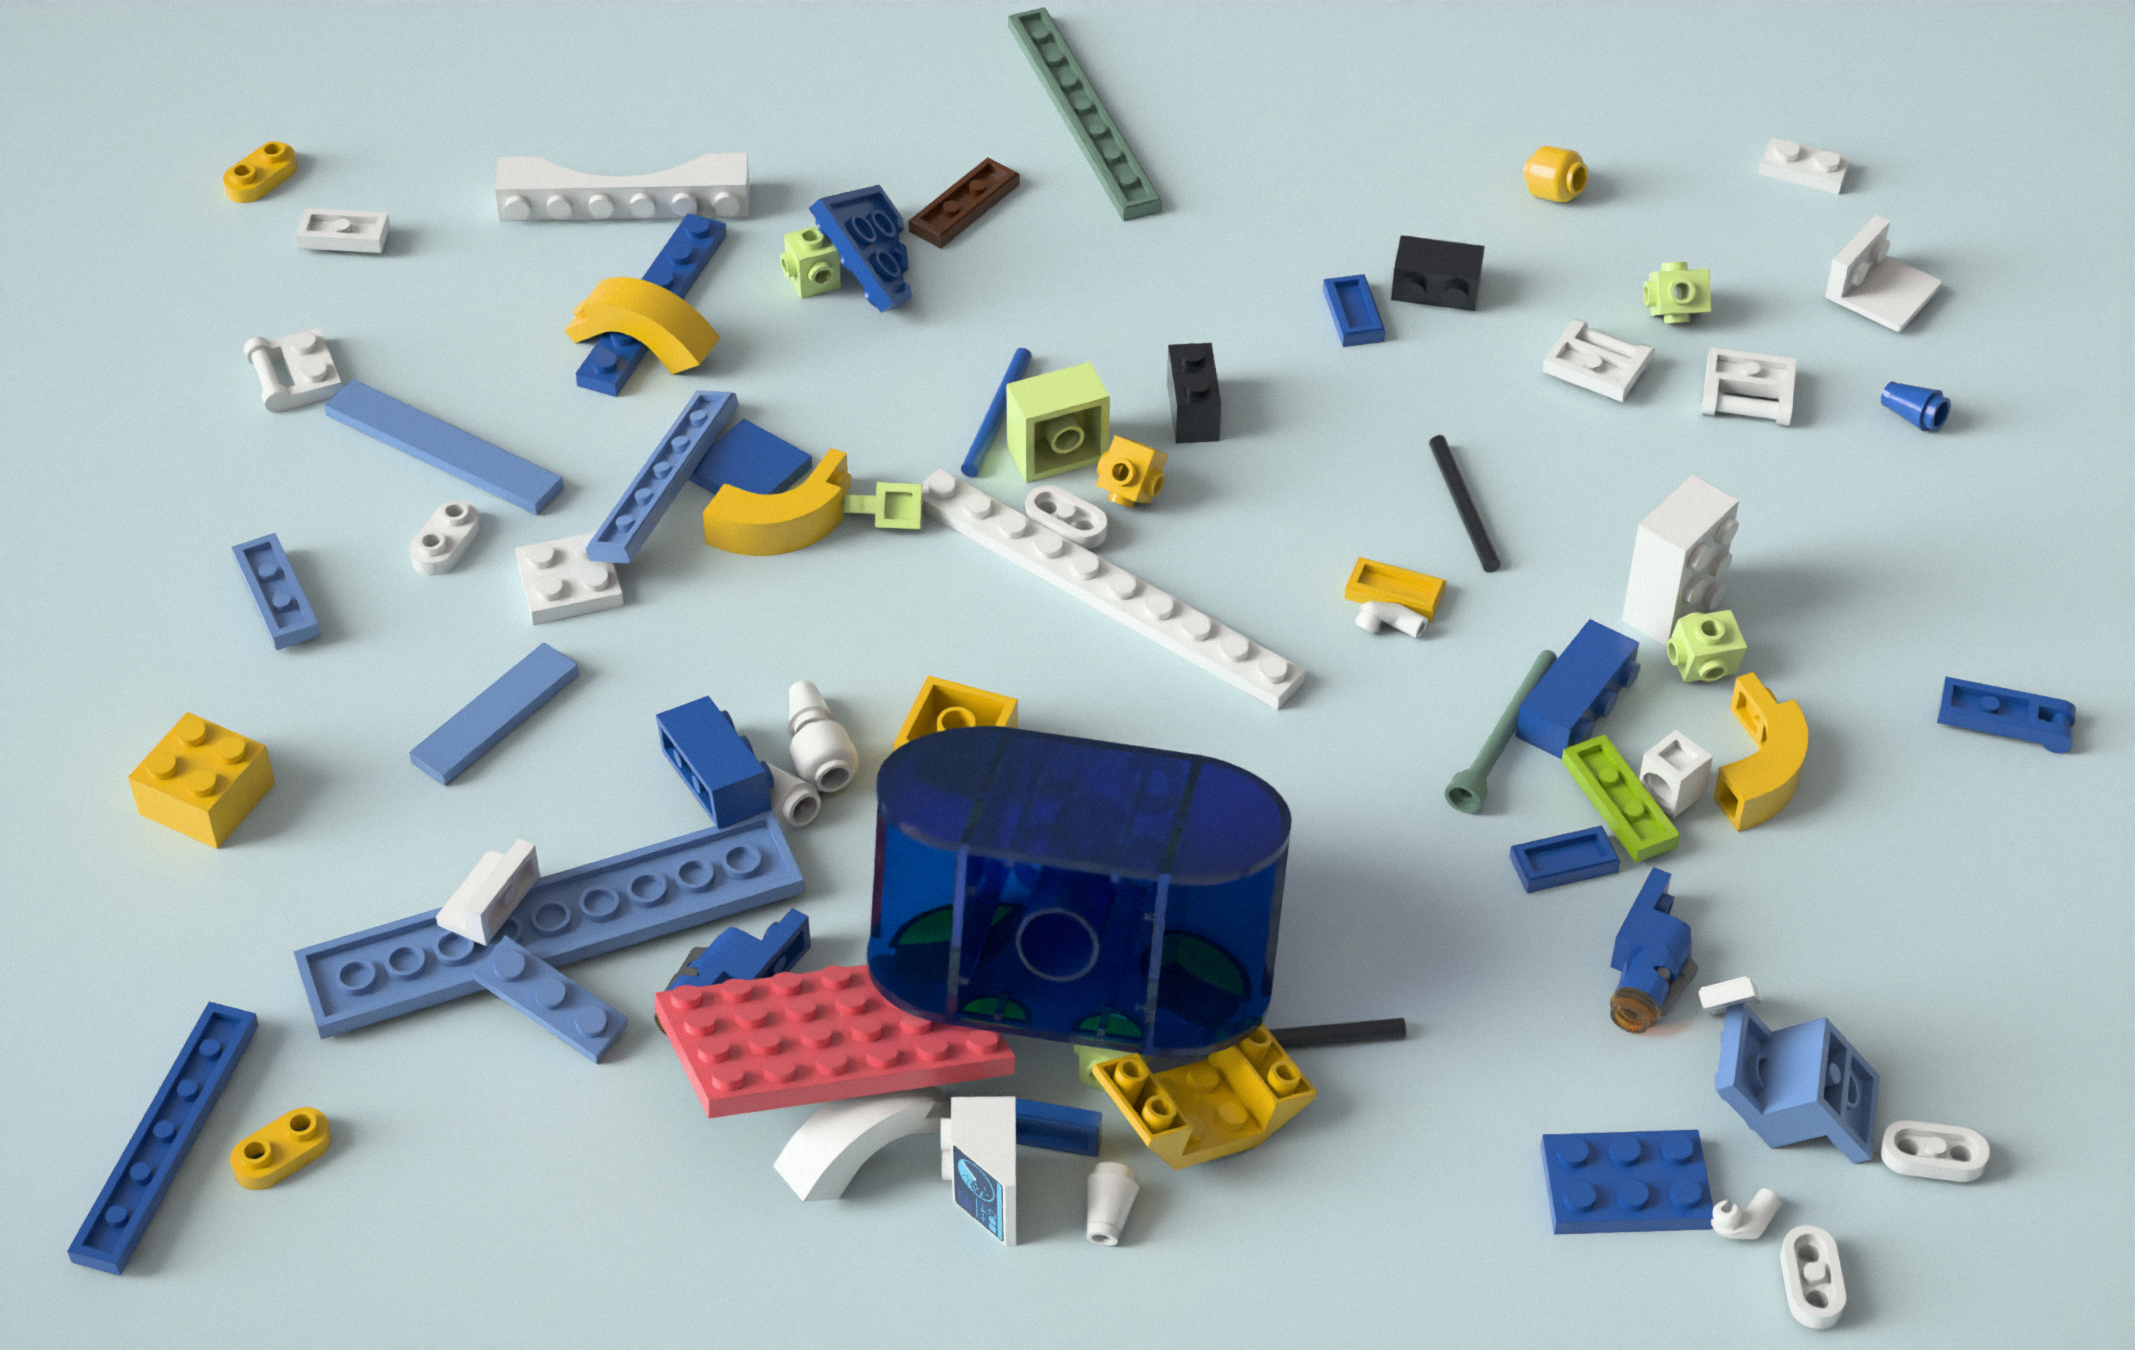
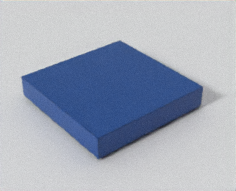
[688,419,812,495]

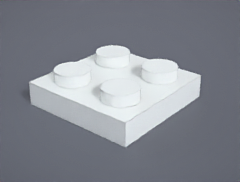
[514,531,624,625]

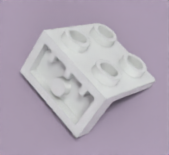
[1825,214,1941,332]

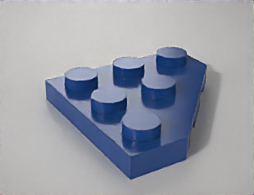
[808,184,912,313]

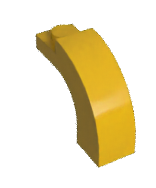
[564,277,720,375]
[702,448,851,556]
[1713,672,1808,832]

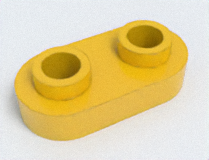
[223,141,297,203]
[230,1107,332,1190]

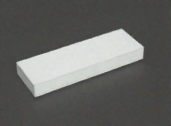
[1698,976,1761,1015]

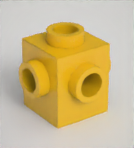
[1096,435,1169,508]

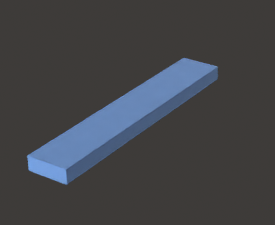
[324,379,564,515]
[586,390,739,564]

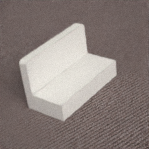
[436,838,540,946]

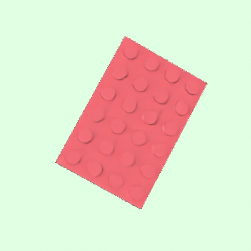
[655,959,1015,1119]

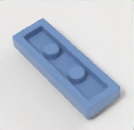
[232,533,321,651]
[474,935,628,1064]

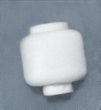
[789,721,859,792]

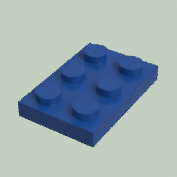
[1540,1129,1713,1235]

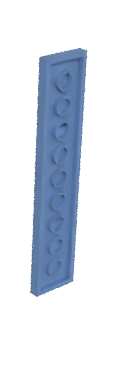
[293,809,805,1039]

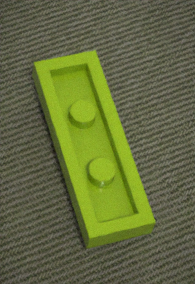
[1561,734,1680,863]

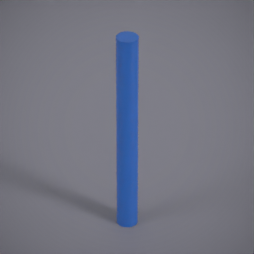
[961,348,1032,477]

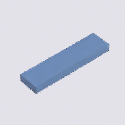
[409,642,579,786]

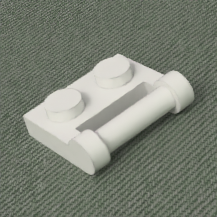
[1543,318,1655,402]
[244,327,343,412]
[1701,347,1797,426]

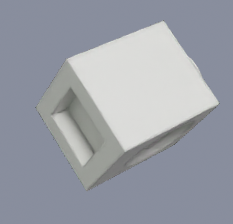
[1639,729,1713,819]

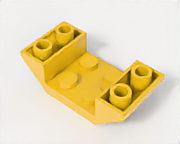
[1092,1020,1317,1170]

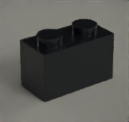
[1391,235,1485,311]
[1167,342,1221,444]

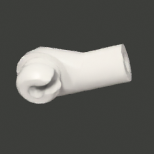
[1356,601,1428,639]
[1711,1188,1782,1239]

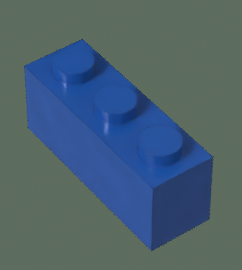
[1515,619,1641,760]
[656,695,774,829]

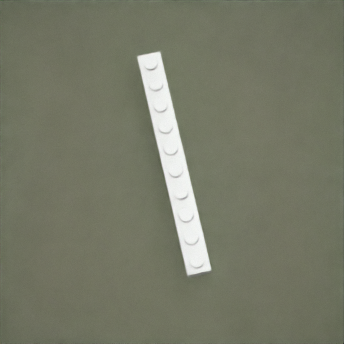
[921,468,1305,710]

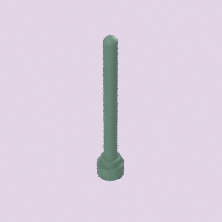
[1445,650,1557,814]

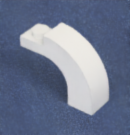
[774,1086,951,1202]

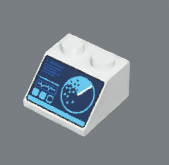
[941,1096,1016,1246]

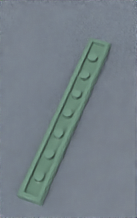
[1008,7,1162,221]

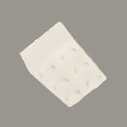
[1622,474,1739,647]

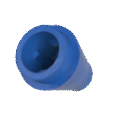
[1881,381,1951,431]

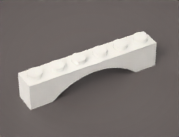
[495,152,750,221]

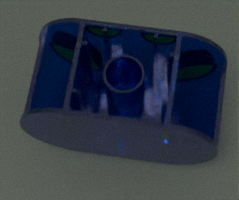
[866,726,1292,1058]

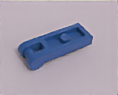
[1937,676,2076,754]

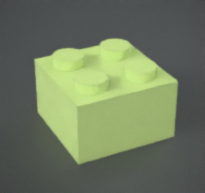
[1007,362,1110,483]

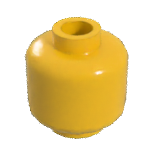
[1523,146,1588,203]

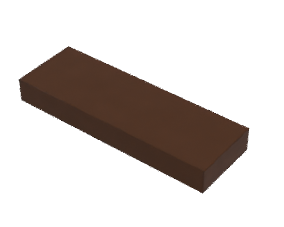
[908,157,1020,249]

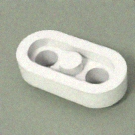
[1025,485,1107,549]
[409,501,481,576]
[1880,1120,1990,1182]
[1780,1225,1847,1329]

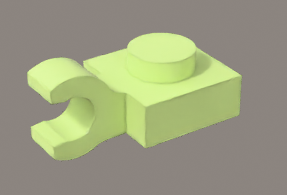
[844,482,923,529]

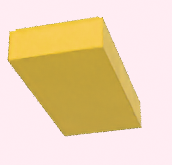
[1344,557,1447,622]

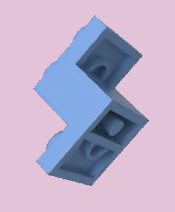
[1715,1002,1880,1164]

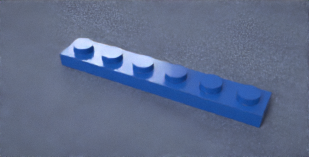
[575,213,727,397]
[67,1001,259,1276]

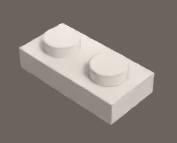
[1759,137,1851,195]
[296,208,390,253]

